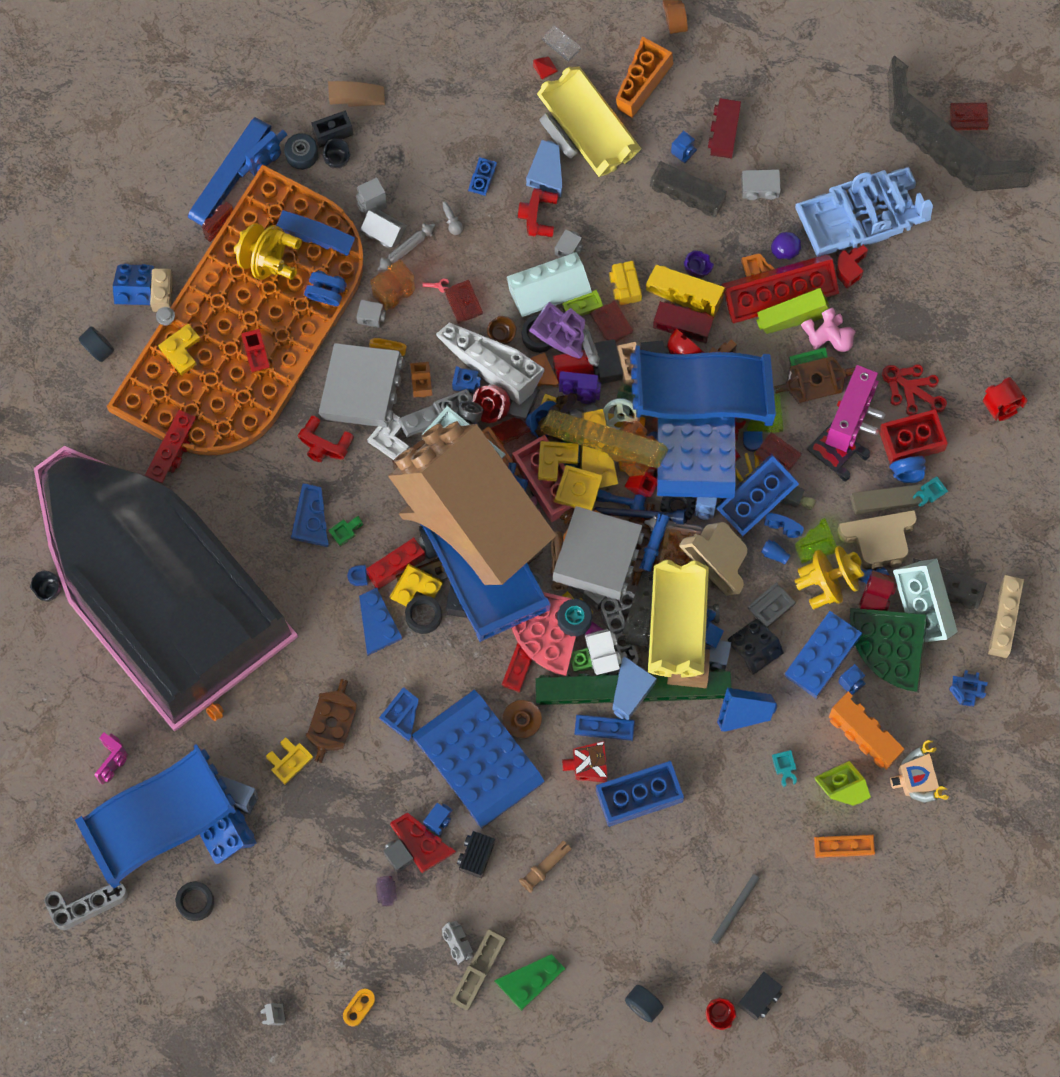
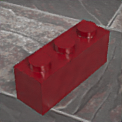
[708,98,741,159]
[653,301,714,344]

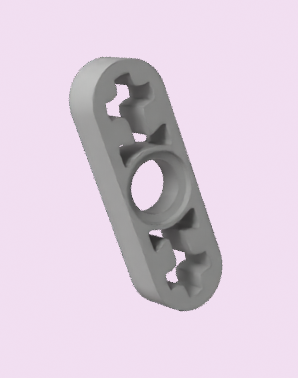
[539,112,578,159]

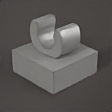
[261,1003,286,1026]

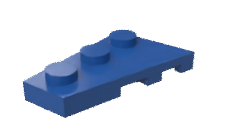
[291,483,329,547]
[359,588,402,656]

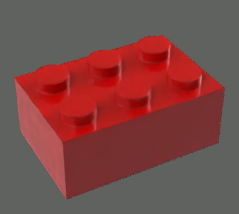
[879,409,948,464]

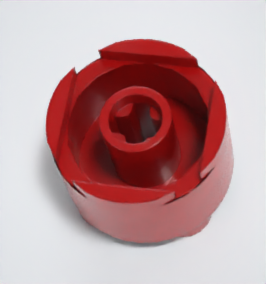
[983,377,1027,421]

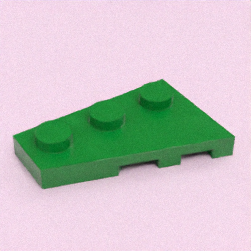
[494,954,565,1011]

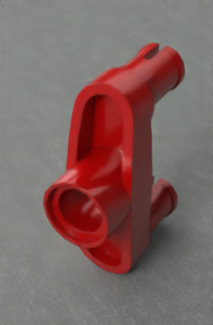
[517,188,558,238]
[297,416,354,462]

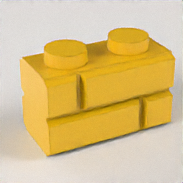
[609,261,642,305]

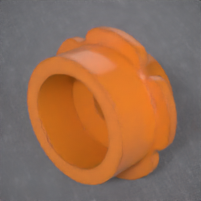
[206,703,224,721]

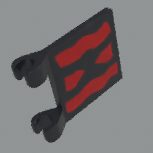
[807,423,870,482]

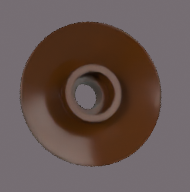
[503,700,542,738]

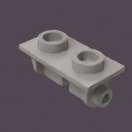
[442,921,474,965]

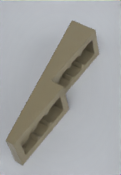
[850,484,929,515]
[450,929,508,1011]

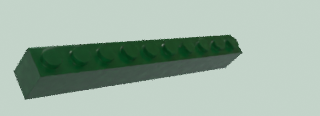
[535,669,732,706]

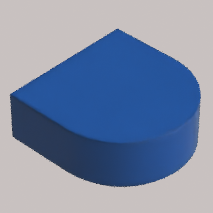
[743,431,763,452]
[347,565,368,586]

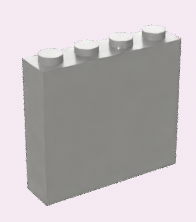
[319,343,405,428]
[552,506,644,600]

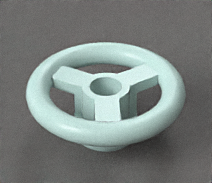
[603,399,640,433]

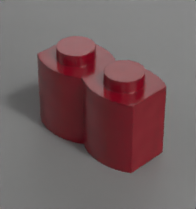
[859,570,897,611]

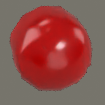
[705,997,736,1030]

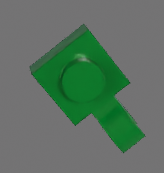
[328,516,364,547]

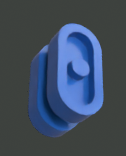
[304,271,347,306]

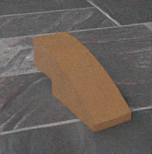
[328,81,385,107]

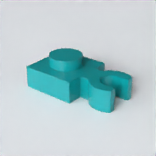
[913,476,948,507]
[772,750,797,787]

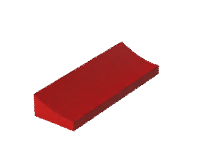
[721,254,839,323]

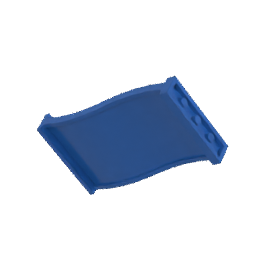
[630,345,776,426]
[420,524,551,642]
[75,744,236,888]

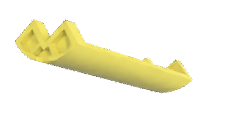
[537,66,641,177]
[648,560,709,677]

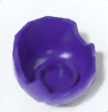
[771,232,801,260]
[684,250,714,278]

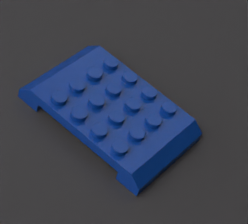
[657,417,735,498]
[412,690,545,829]

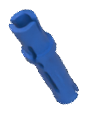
[639,514,670,572]

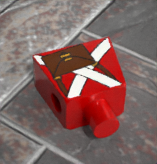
[562,741,608,782]

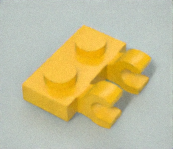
[266,737,313,785]

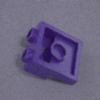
[559,371,601,404]

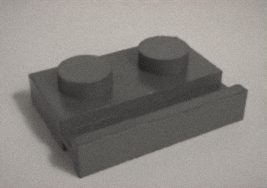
[748,582,795,628]

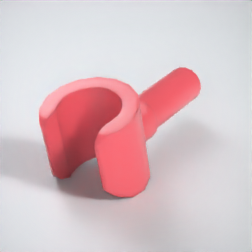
[423,279,449,292]

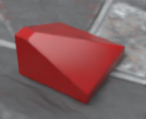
[533,56,558,80]

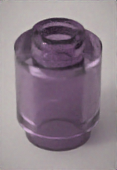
[375,876,397,907]

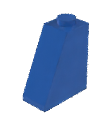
[717,688,777,732]

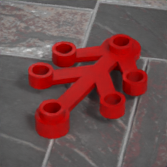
[882,364,947,416]

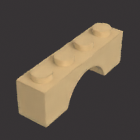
[988,575,1024,658]

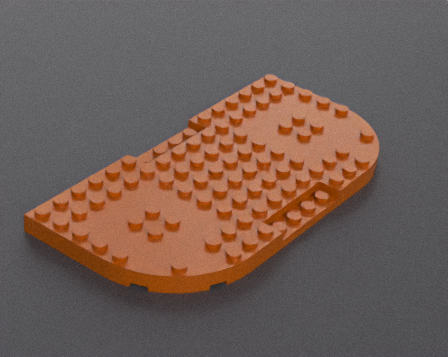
[107,165,364,456]

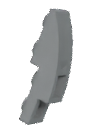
[398,389,473,437]

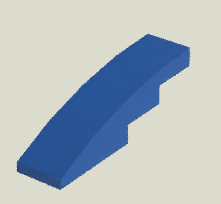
[276,211,355,256]

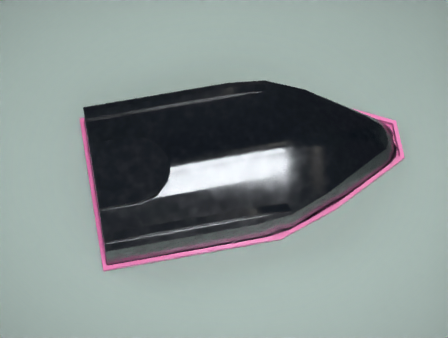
[34,446,298,732]

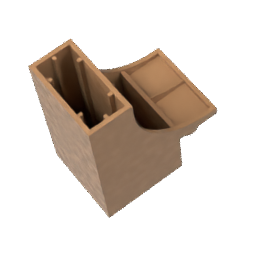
[388,421,556,585]

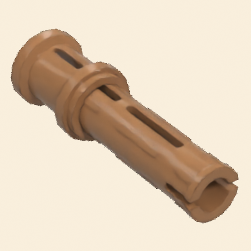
[550,531,568,590]
[519,841,571,893]

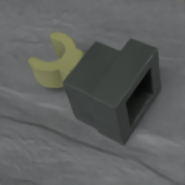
[781,486,816,510]

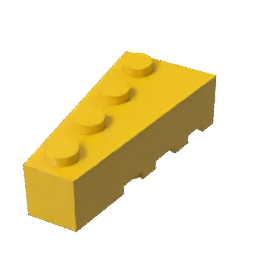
[646,265,725,318]
[580,409,618,488]

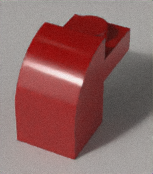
[836,244,868,289]
[241,329,270,373]

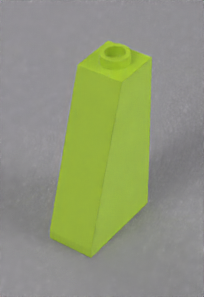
[756,288,830,334]

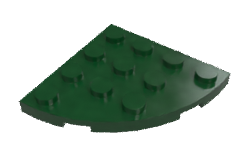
[850,608,928,693]

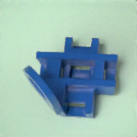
[949,670,988,707]

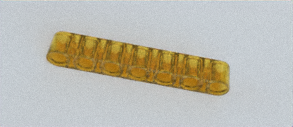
[540,410,668,468]

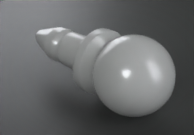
[443,201,463,235]

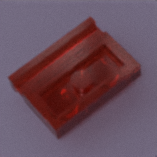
[950,103,989,130]
[202,201,233,242]
[444,280,483,324]
[591,300,633,342]
[755,432,802,471]

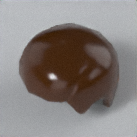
[487,316,517,345]

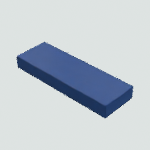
[574,714,635,741]

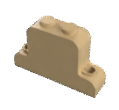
[838,510,916,570]
[679,522,747,596]

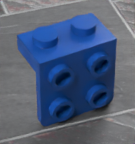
[113,264,154,305]
[200,809,257,864]

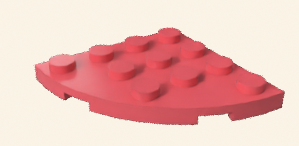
[511,592,577,676]

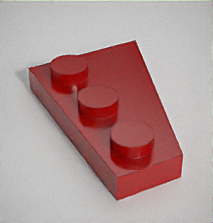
[390,812,456,873]

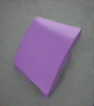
[529,302,585,359]

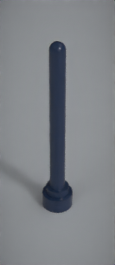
[593,507,686,525]

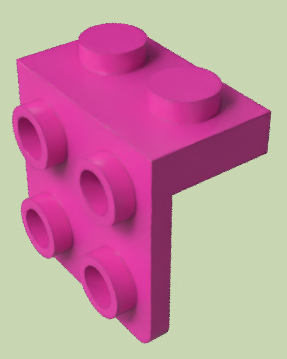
[95,732,128,785]

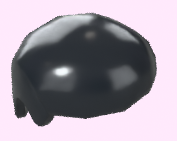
[323,138,351,168]
[30,570,61,602]

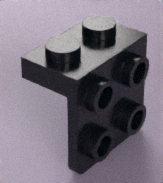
[727,619,784,675]

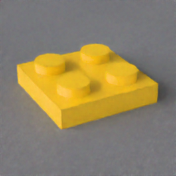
[555,465,603,511]

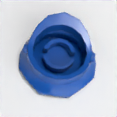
[889,456,926,483]

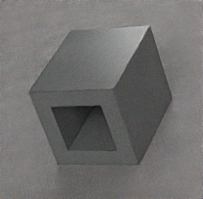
[383,839,414,873]

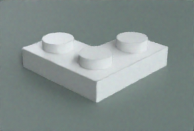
[367,413,409,460]

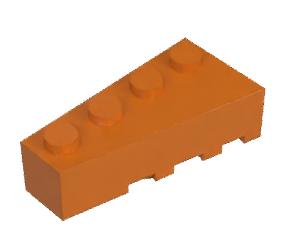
[616,36,673,118]
[829,691,904,770]

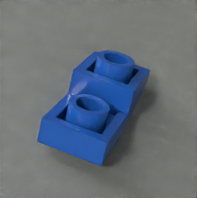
[468,157,497,196]
[764,512,804,538]

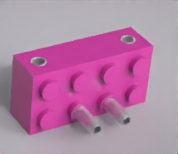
[825,365,885,452]

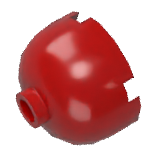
[667,329,705,354]
[472,385,511,423]

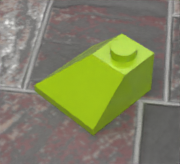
[814,761,871,806]

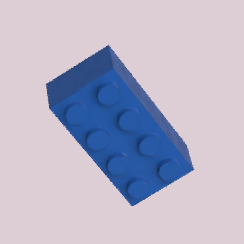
[716,454,799,536]
[785,611,862,699]
[596,761,684,827]

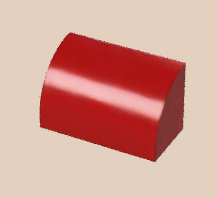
[553,350,594,383]

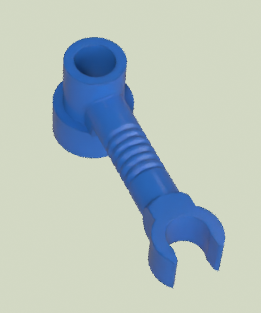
[596,490,646,510]

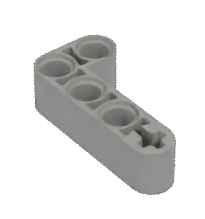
[600,591,638,665]
[44,883,128,930]

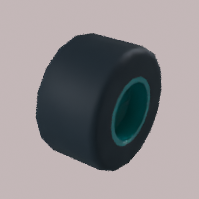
[557,599,592,636]

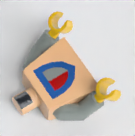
[890,740,949,803]

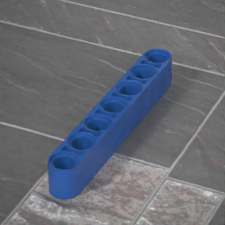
[188,117,272,227]

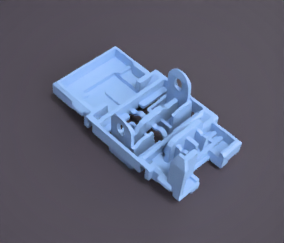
[795,167,933,257]

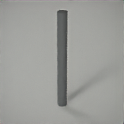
[711,874,760,944]

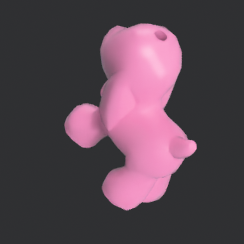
[801,308,856,352]

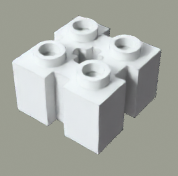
[585,629,622,675]

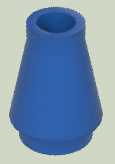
[761,539,790,565]

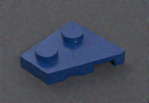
[379,687,419,742]

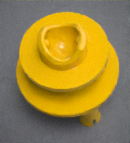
[234,223,302,280]
[795,546,864,610]

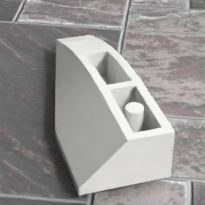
[436,323,544,405]

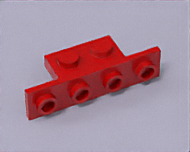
[145,410,196,483]

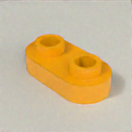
[369,338,407,356]
[343,989,375,1027]

